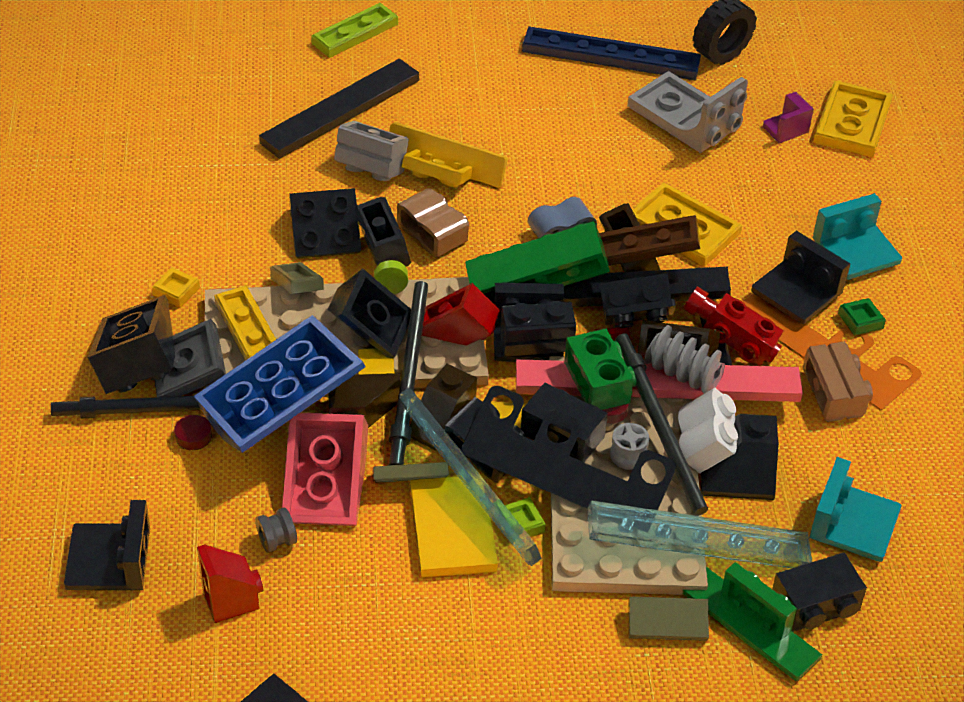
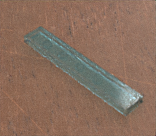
[399,387,542,566]
[587,501,812,568]

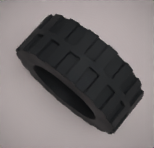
[692,0,757,65]

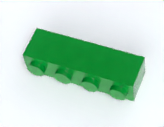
[465,221,610,304]

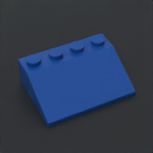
[194,315,365,453]

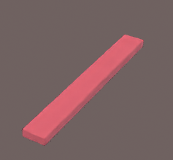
[516,359,803,402]

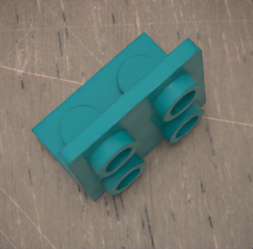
[812,193,902,280]
[809,457,902,562]

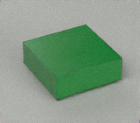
[838,298,886,336]

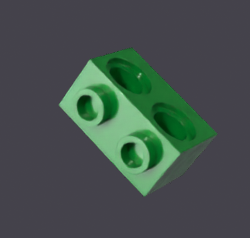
[564,328,636,410]

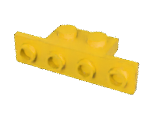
[389,122,508,188]

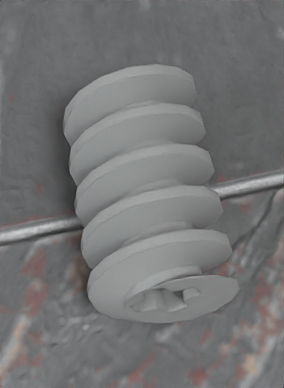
[644,325,725,393]

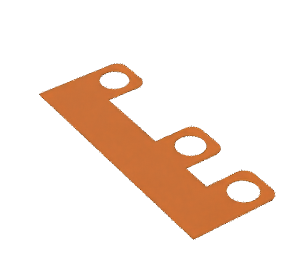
[743,293,922,410]

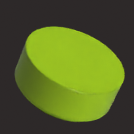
[374,260,408,294]

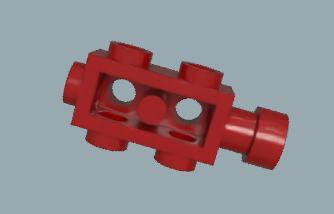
[682,286,784,366]

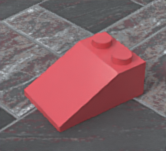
[282,413,368,526]

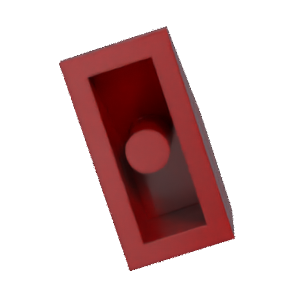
[421,283,500,346]
[197,544,264,623]

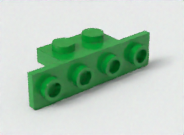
[682,562,823,681]

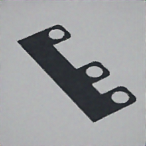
[460,386,676,535]

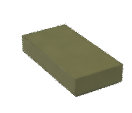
[270,262,324,294]
[372,462,449,483]
[628,597,709,641]

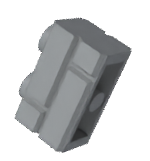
[334,121,409,181]

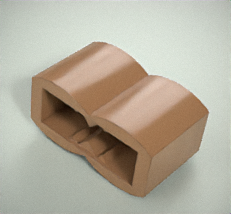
[396,188,469,257]

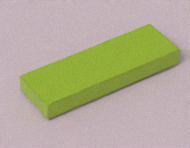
[311,3,398,58]

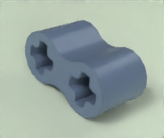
[528,197,597,238]

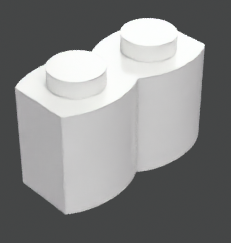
[678,387,738,473]

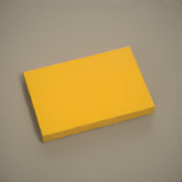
[813,80,893,158]
[632,182,743,267]
[410,475,498,578]

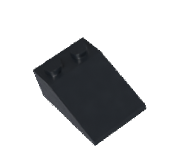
[88,295,176,394]

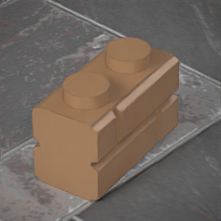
[802,341,873,422]

